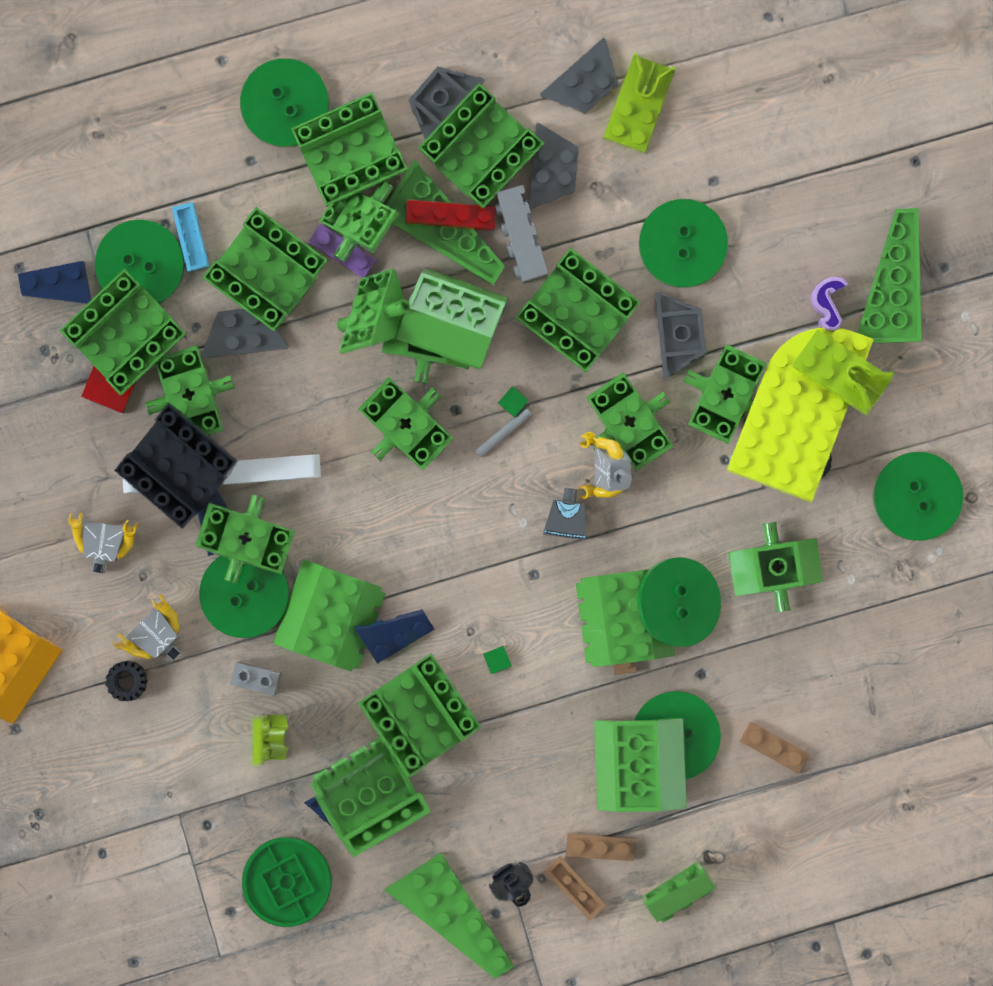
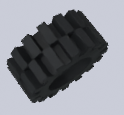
[105,661,148,702]

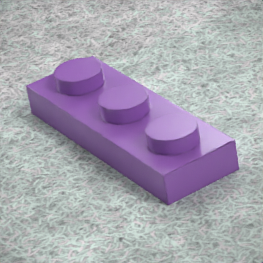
[308,224,376,278]

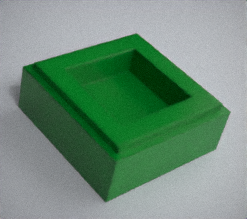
[498,386,529,418]
[483,645,512,674]

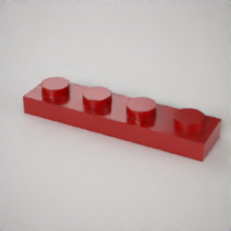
[405,200,496,231]

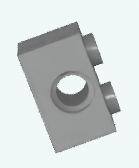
[230,662,281,695]

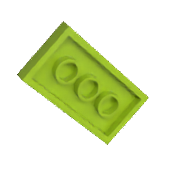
[603,52,676,154]
[792,329,894,416]
[252,715,289,765]

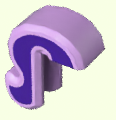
[810,277,848,331]

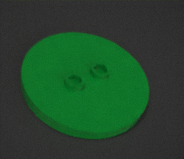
[240,58,329,148]
[639,199,728,288]
[95,219,184,304]
[873,452,963,541]
[199,556,289,638]
[637,557,721,647]
[634,691,721,780]
[242,836,332,927]

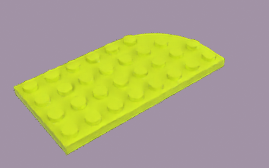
[727,328,874,503]

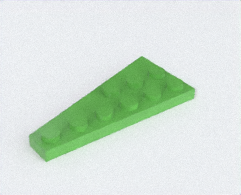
[386,159,505,286]
[858,208,922,344]
[384,852,514,979]

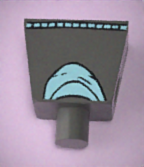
[543,488,586,540]

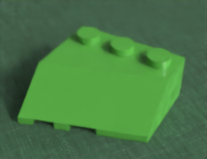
[641,861,716,923]

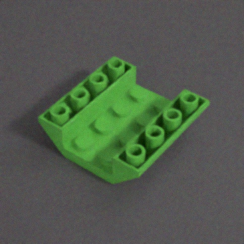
[418,83,544,209]
[291,92,408,207]
[202,207,328,331]
[515,248,641,373]
[396,268,509,370]
[59,269,186,396]
[358,653,482,778]
[594,718,687,812]

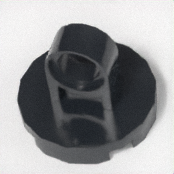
[489,862,534,907]

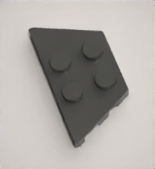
[540,37,618,114]
[409,66,485,140]
[529,123,579,209]
[655,292,706,379]
[202,309,288,359]

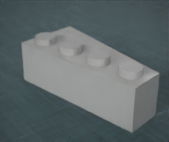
[494,185,548,284]

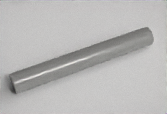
[475,408,532,457]

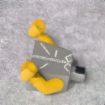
[579,432,632,499]
[68,512,139,574]
[112,594,182,661]

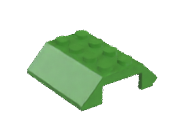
[273,559,386,672]
[576,569,675,667]
[310,737,431,858]

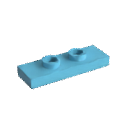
[171,202,210,272]

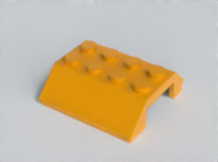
[0,608,63,724]

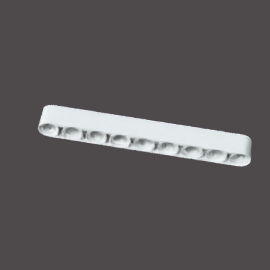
[122,454,321,493]

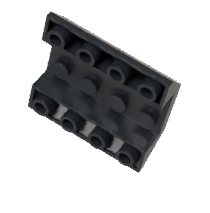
[114,402,238,529]

